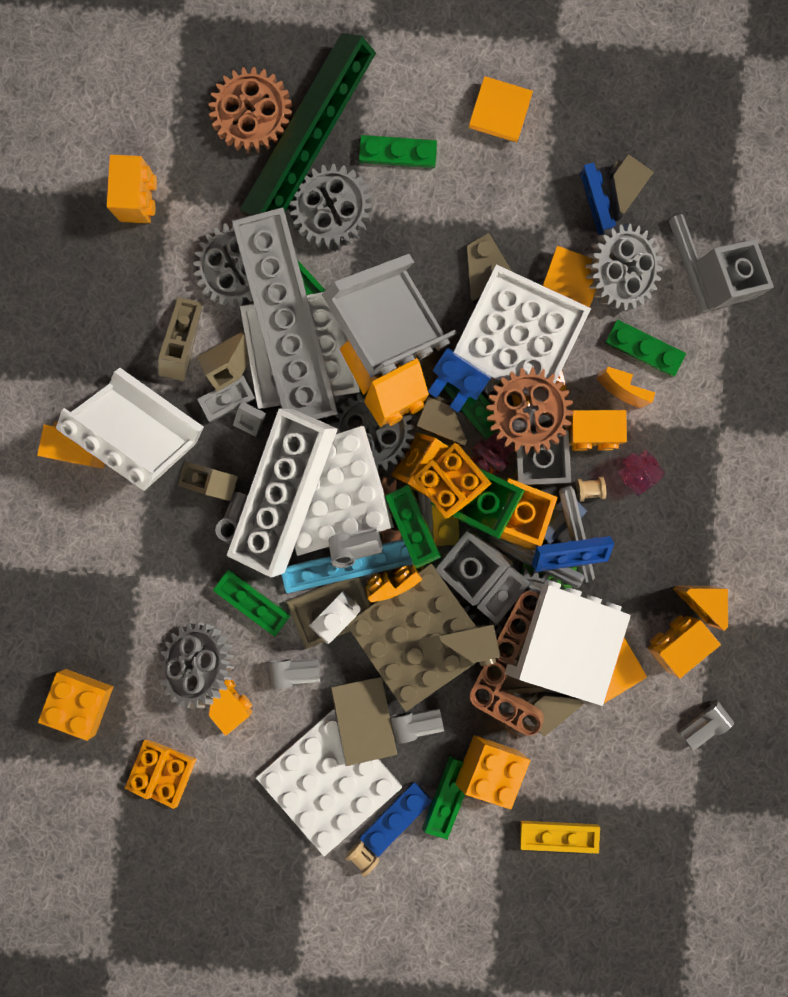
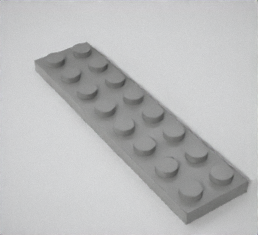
[232,208,338,419]

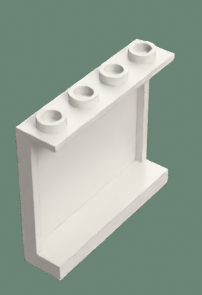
[56,368,204,491]
[505,580,631,706]

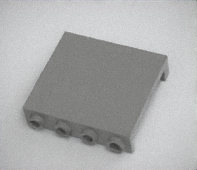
[322,254,457,378]

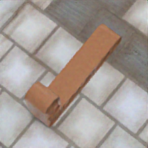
[470,589,544,736]

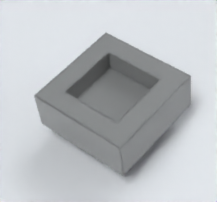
[233,402,266,437]

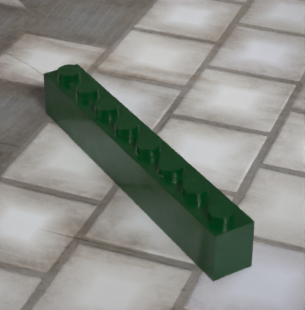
[240,33,376,217]

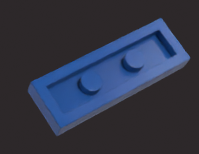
[580,162,616,235]
[532,536,614,572]
[360,781,433,857]

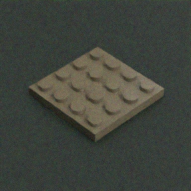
[347,564,477,711]

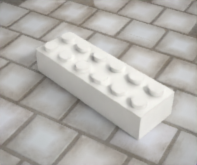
[227,409,337,577]

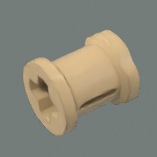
[576,477,606,502]
[345,840,380,877]

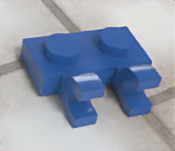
[428,348,491,412]

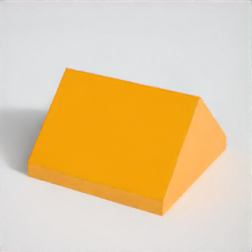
[673,586,728,631]

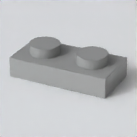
[197,376,256,423]
[477,567,532,624]

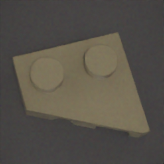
[466,233,512,303]

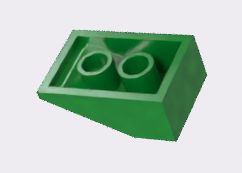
[430,468,525,539]

